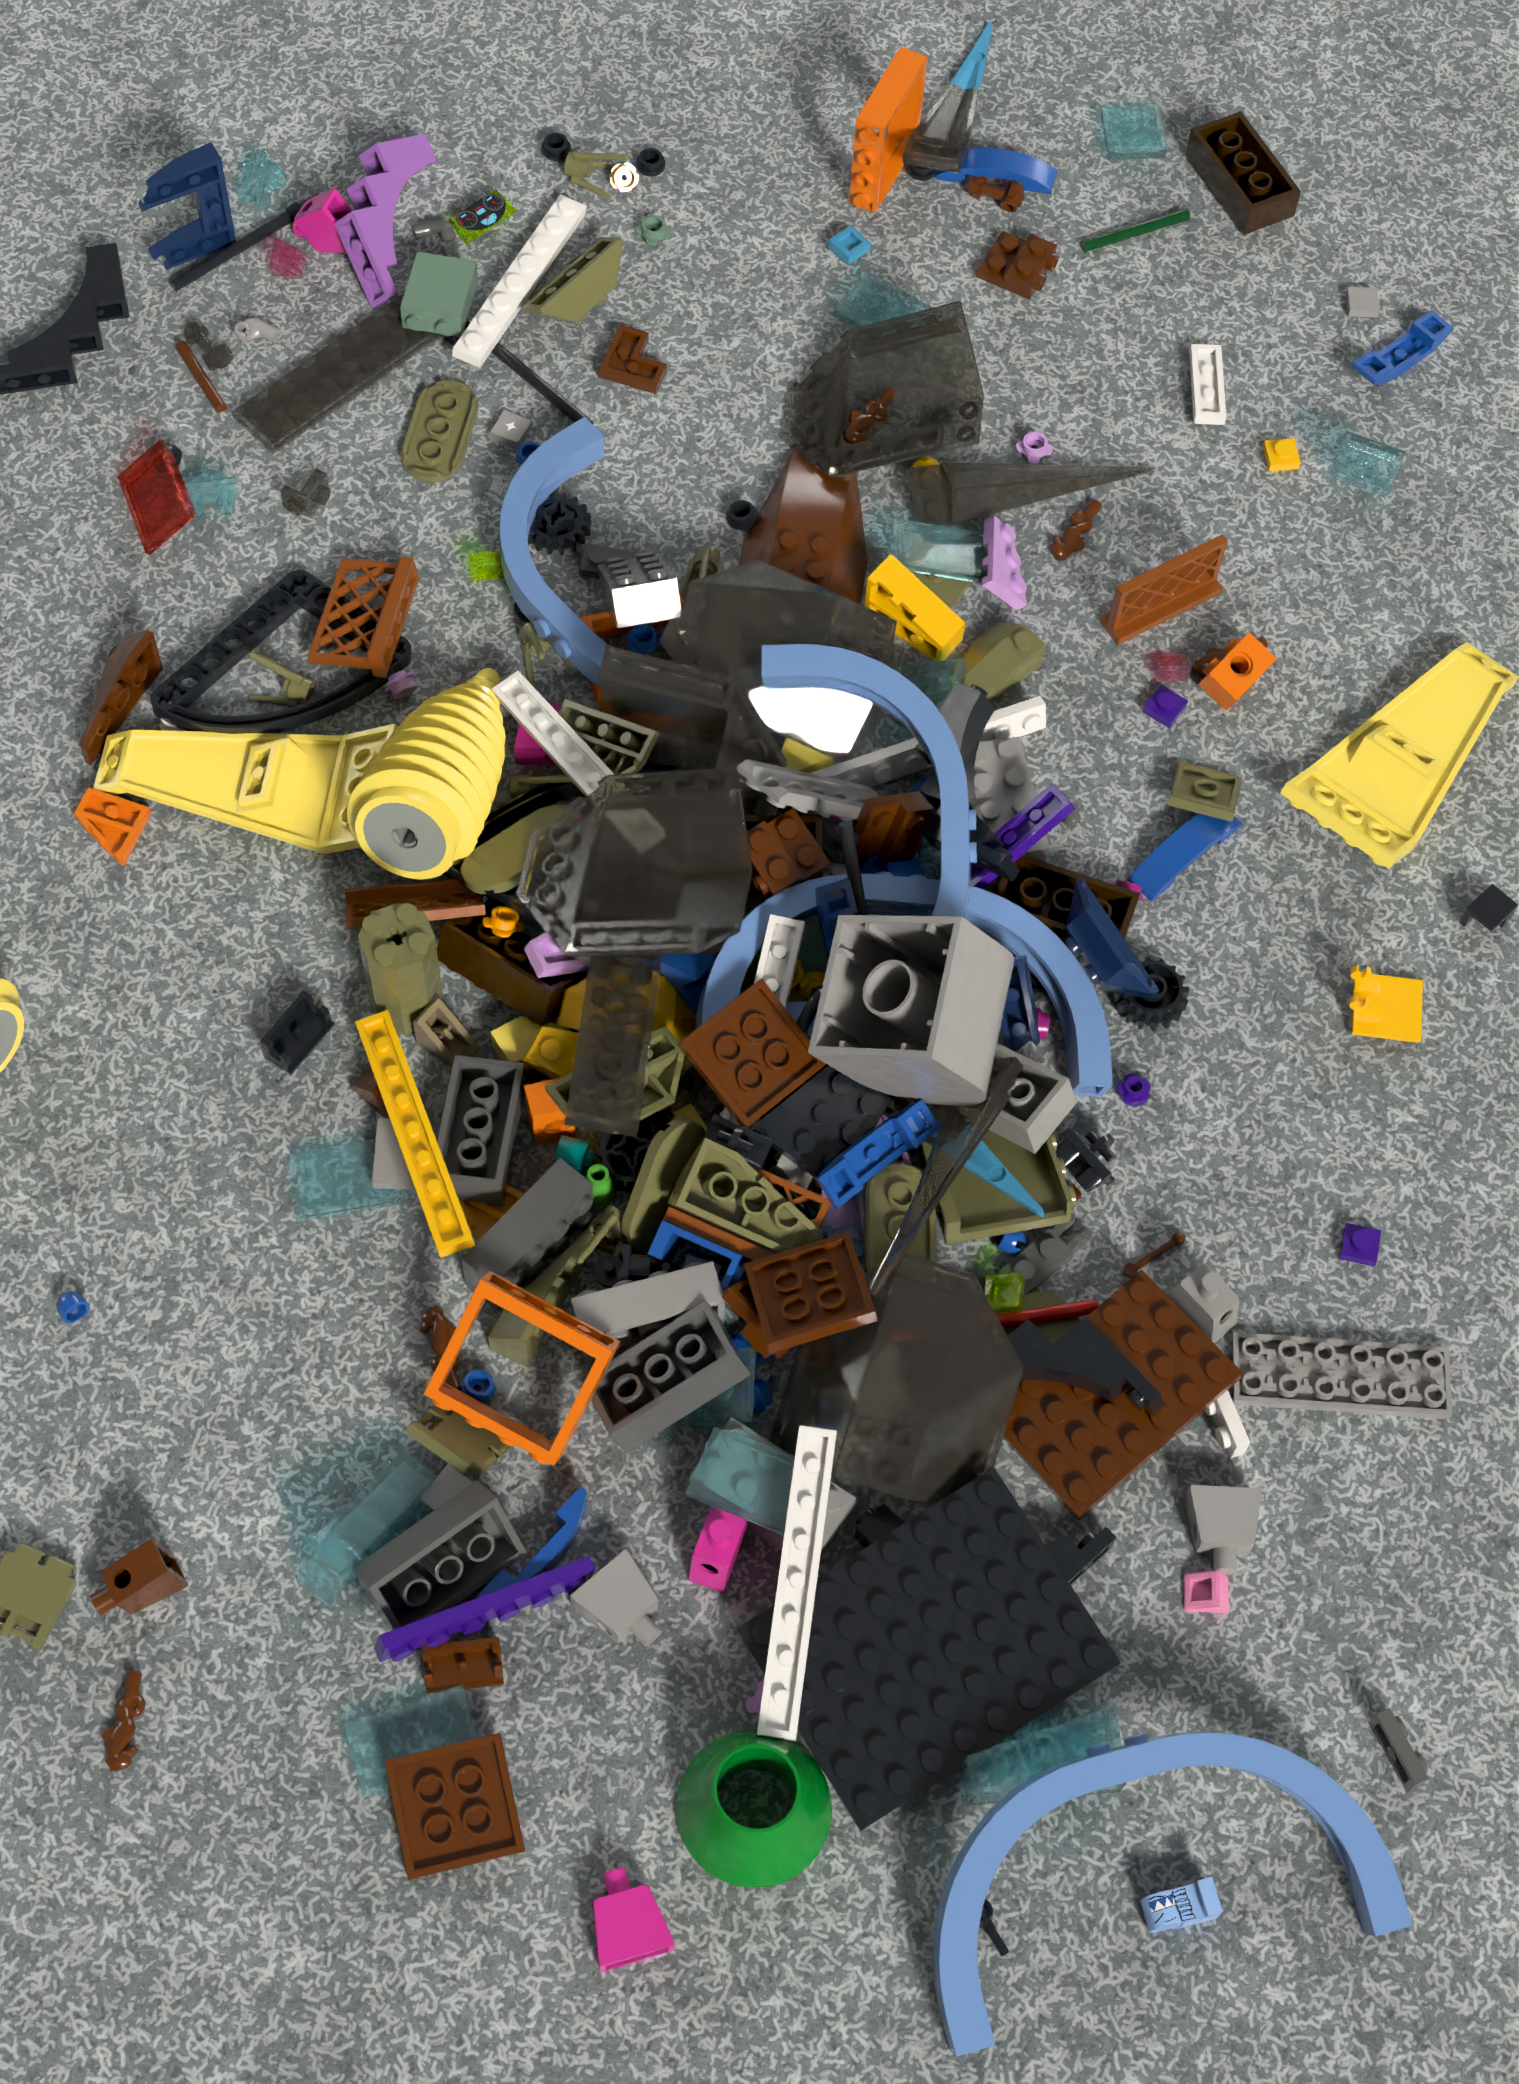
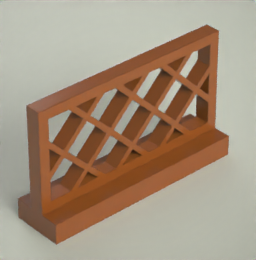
[1100,534,1228,645]
[307,556,419,678]
[345,878,486,930]
[663,1169,831,1261]

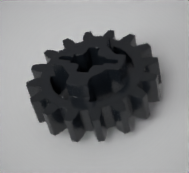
[528,493,591,555]

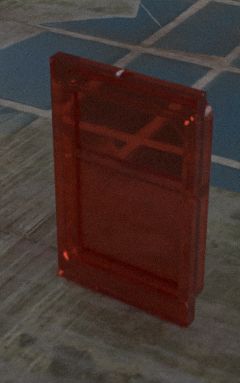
[117,439,195,555]

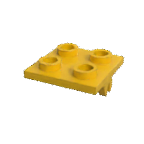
[1349,965,1423,1043]

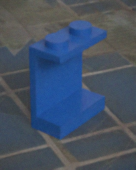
[647,1220,750,1290]

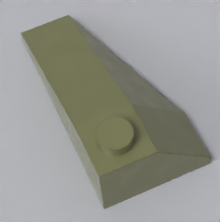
[933,622,1046,711]
[668,1138,821,1253]
[486,1231,594,1368]

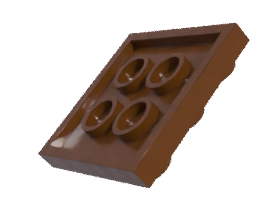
[677,978,826,1128]
[744,1231,878,1354]
[385,1733,526,1880]

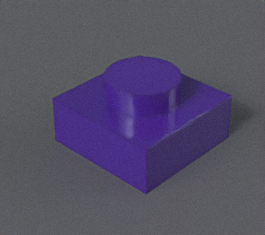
[1142,685,1188,728]
[1339,1223,1381,1267]

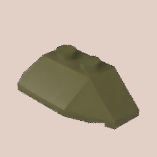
[521,237,623,323]
[558,699,660,784]
[545,1026,685,1134]

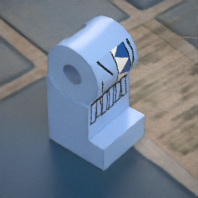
[1140,1877,1223,1933]

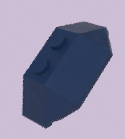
[1064,877,1159,999]

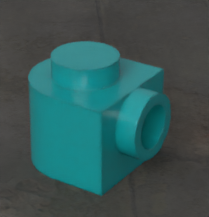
[554,1135,595,1175]

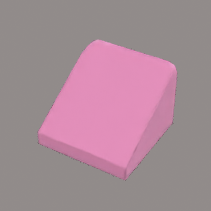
[1184,1570,1229,1613]

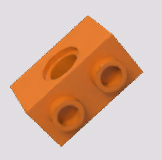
[1198,632,1277,710]
[524,1076,580,1146]

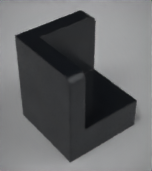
[1459,884,1518,931]

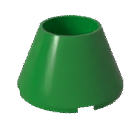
[676,1729,832,1887]

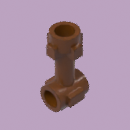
[968,176,1025,213]

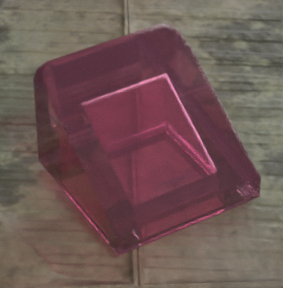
[270,239,307,279]
[1152,652,1191,682]

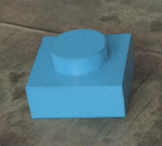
[828,225,871,265]

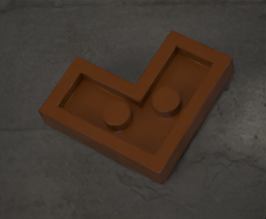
[599,324,667,394]

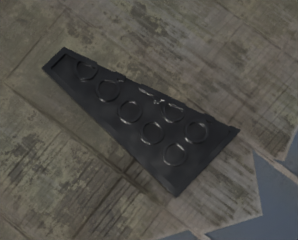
[748,1064,893,1178]

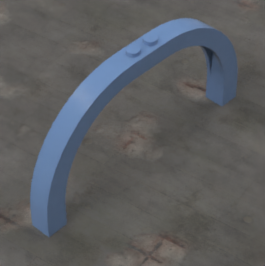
[499,417,823,718]
[762,644,977,1036]
[695,872,1113,1096]
[933,1731,1413,2057]

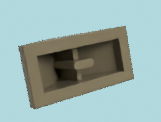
[413,997,480,1068]

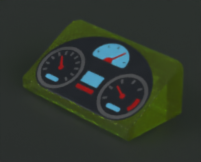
[449,189,517,245]

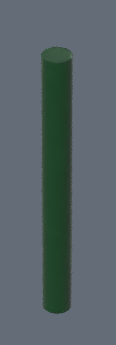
[1080,208,1190,253]

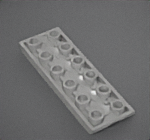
[736,760,880,821]
[1232,1332,1452,1419]

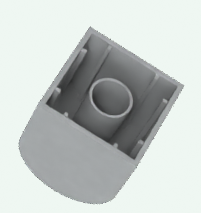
[808,915,1014,1106]

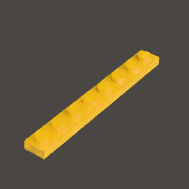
[355,1010,475,1258]

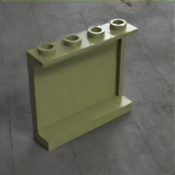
[915,1117,1076,1245]

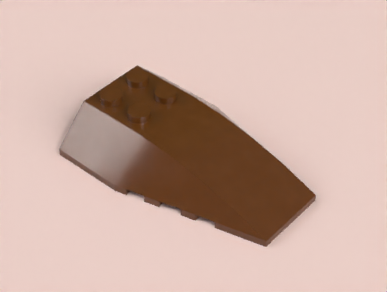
[733,449,868,615]

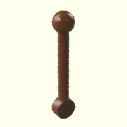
[1123,1232,1186,1278]

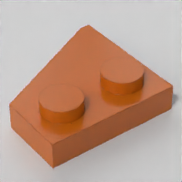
[74,787,151,866]

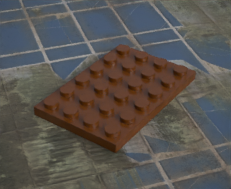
[979,1269,1243,1520]

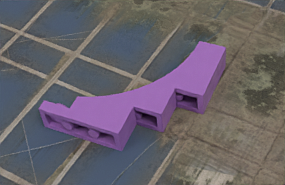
[334,134,437,309]

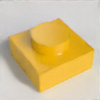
[1263,438,1301,471]

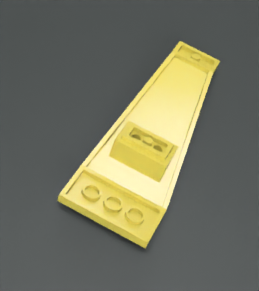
[1280,642,1519,869]
[93,724,398,854]

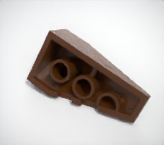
[80,630,163,765]

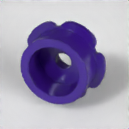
[1117,1074,1151,1106]

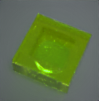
[469,551,503,582]
[983,1272,1025,1314]

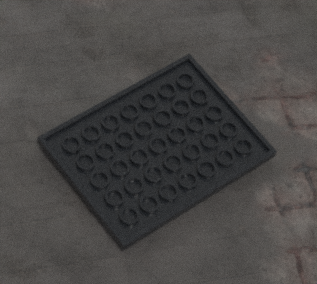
[737,1467,1121,1832]

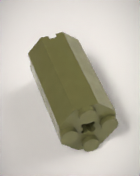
[358,903,444,1035]

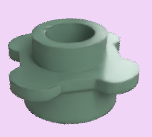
[636,215,671,246]

